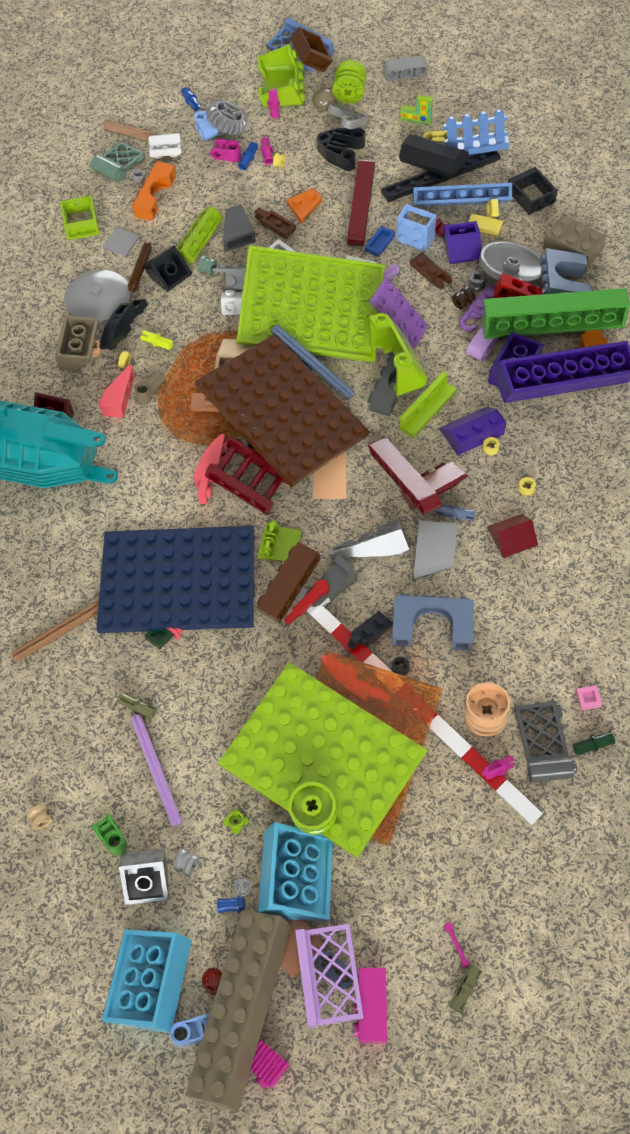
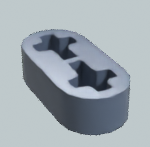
[317,951,353,990]

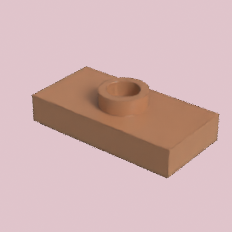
[190,393,220,412]

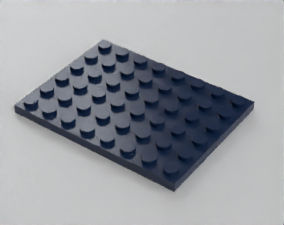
[96,525,254,633]

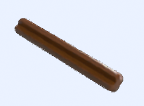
[127,242,152,292]

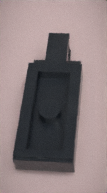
[347,611,393,650]

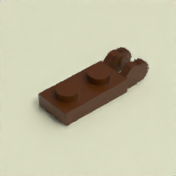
[410,252,452,290]

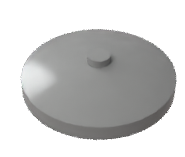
[479,241,543,285]
[64,270,132,325]

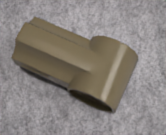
[134,371,166,405]

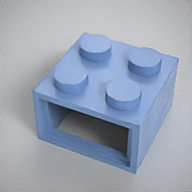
[397,204,436,251]

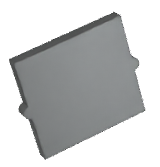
[103,227,140,257]

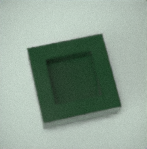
[145,629,173,650]

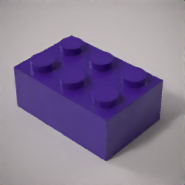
[488,332,544,387]

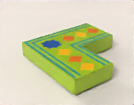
[401,95,433,125]

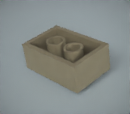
[543,215,606,270]

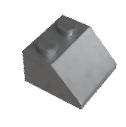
[119,848,169,905]

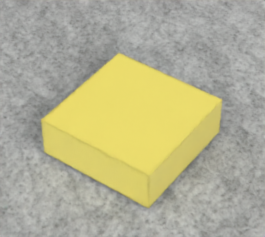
[486,199,499,218]

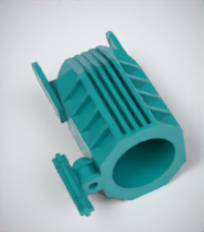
[0,400,118,488]

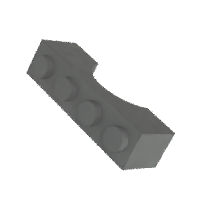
[368,353,396,417]

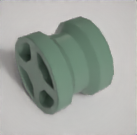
[198,256,217,276]

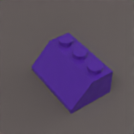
[439,407,506,456]

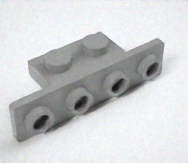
[213,265,246,290]

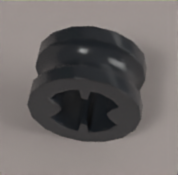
[391,657,410,677]

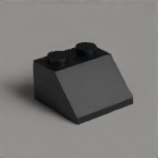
[142,245,193,292]

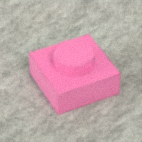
[576,685,602,710]

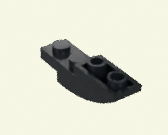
[99,299,148,350]

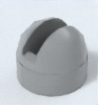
[132,169,145,184]

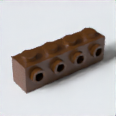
[257,542,321,623]

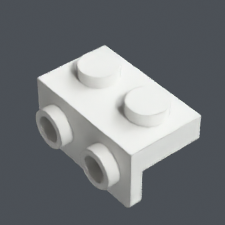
[149,133,181,159]
[221,290,243,315]

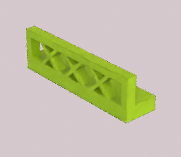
[177,206,224,264]
[399,371,457,439]

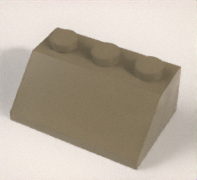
[55,316,99,371]

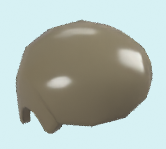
[312,88,337,111]

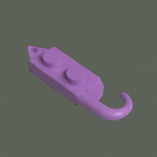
[459,285,495,331]

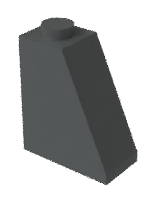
[223,204,256,252]

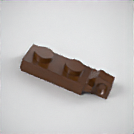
[255,207,296,239]

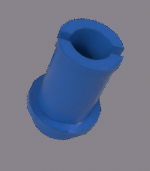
[217,895,245,913]

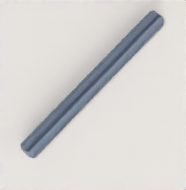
[271,325,354,399]

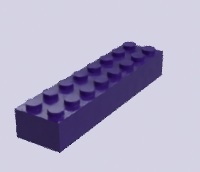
[493,341,630,403]

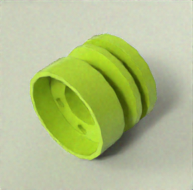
[333,60,367,104]

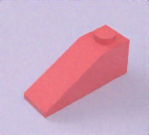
[98,365,135,418]

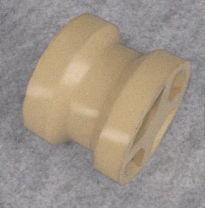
[26,804,52,830]

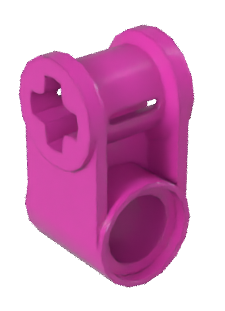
[210,138,242,162]

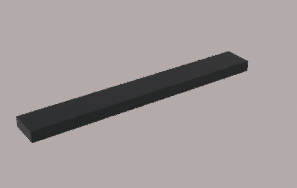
[381,151,501,203]

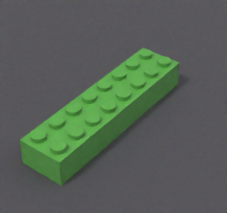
[482,288,630,339]

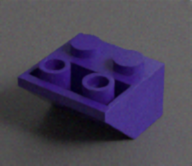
[443,221,482,264]

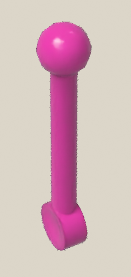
[444,923,470,968]

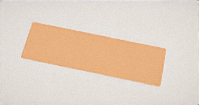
[313,451,346,499]

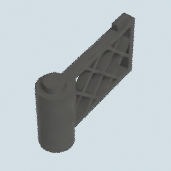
[514,701,577,783]

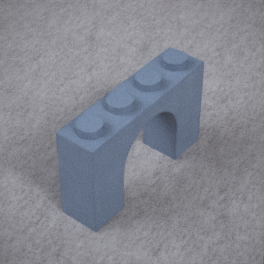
[540,248,591,294]
[392,594,474,651]

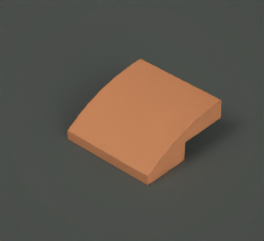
[281,920,327,979]

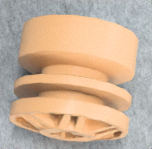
[464,682,510,737]

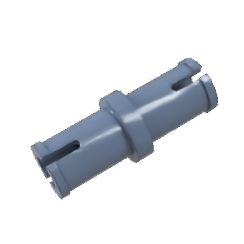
[436,505,476,522]

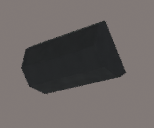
[399,134,469,178]

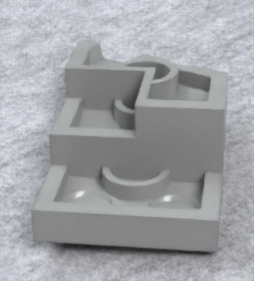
[413,520,457,580]

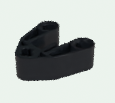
[317,128,365,171]

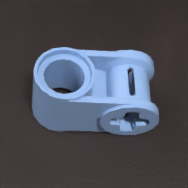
[194,111,219,141]
[170,1014,210,1047]

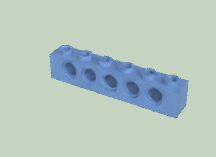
[412,183,512,207]

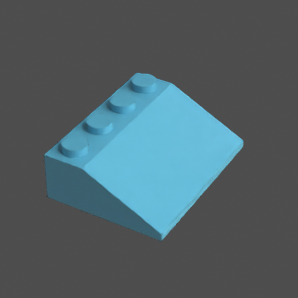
[258,822,333,921]
[102,929,192,1033]

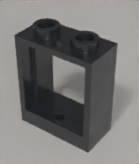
[508,167,558,215]

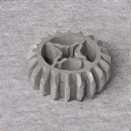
[206,99,248,136]

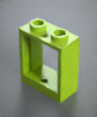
[60,195,100,241]

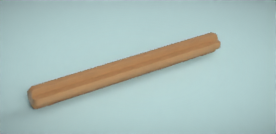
[11,600,99,662]

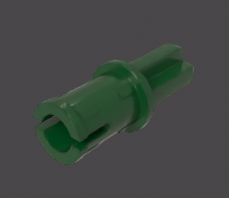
[573,731,615,755]

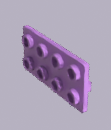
[370,277,428,350]

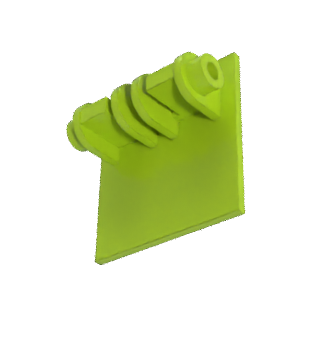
[257,520,302,562]

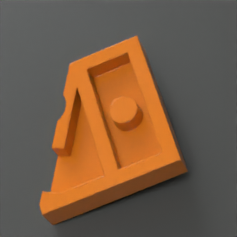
[286,188,322,223]

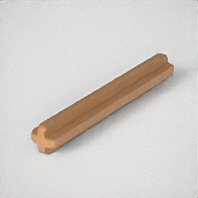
[103,120,159,141]

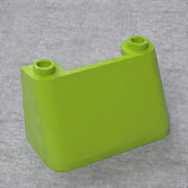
[370,313,427,396]

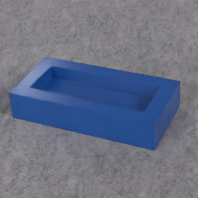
[365,226,395,257]

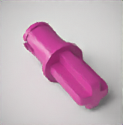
[268,88,280,118]
[260,136,274,165]
[482,755,515,779]

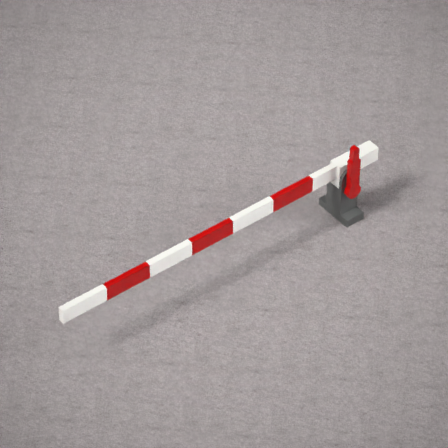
[284,555,543,825]

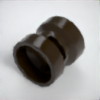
[452,286,476,310]

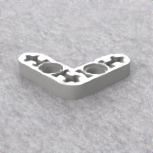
[327,103,369,129]

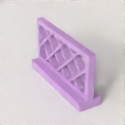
[295,924,364,1029]

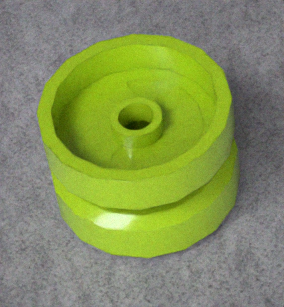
[288,782,338,835]

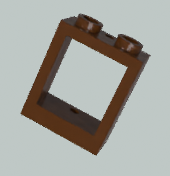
[290,27,333,72]

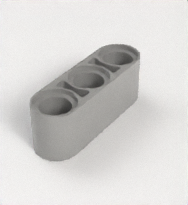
[383,56,428,81]

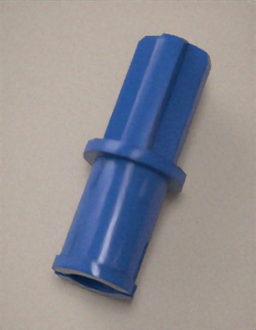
[181,87,201,112]
[238,142,258,170]

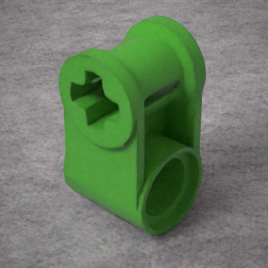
[90,813,127,856]

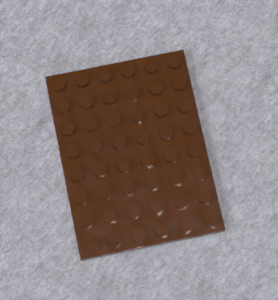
[195,334,370,488]

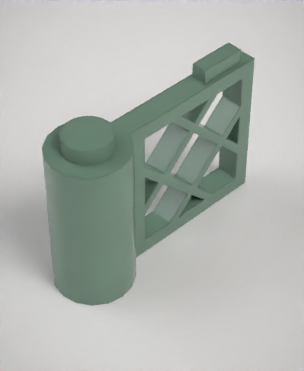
[91,141,145,182]

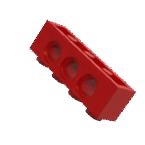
[494,272,543,298]

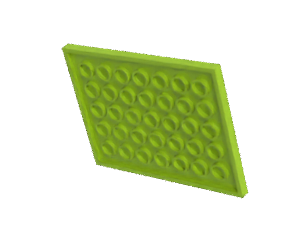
[236,245,385,363]
[218,662,428,859]

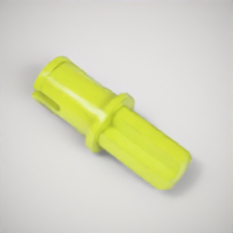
[140,330,173,350]

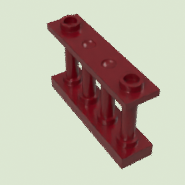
[205,436,288,515]

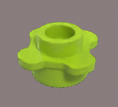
[223,809,249,834]

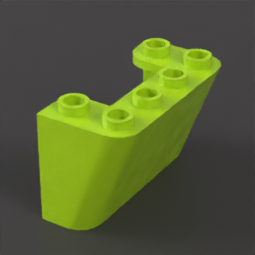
[258,44,306,107]

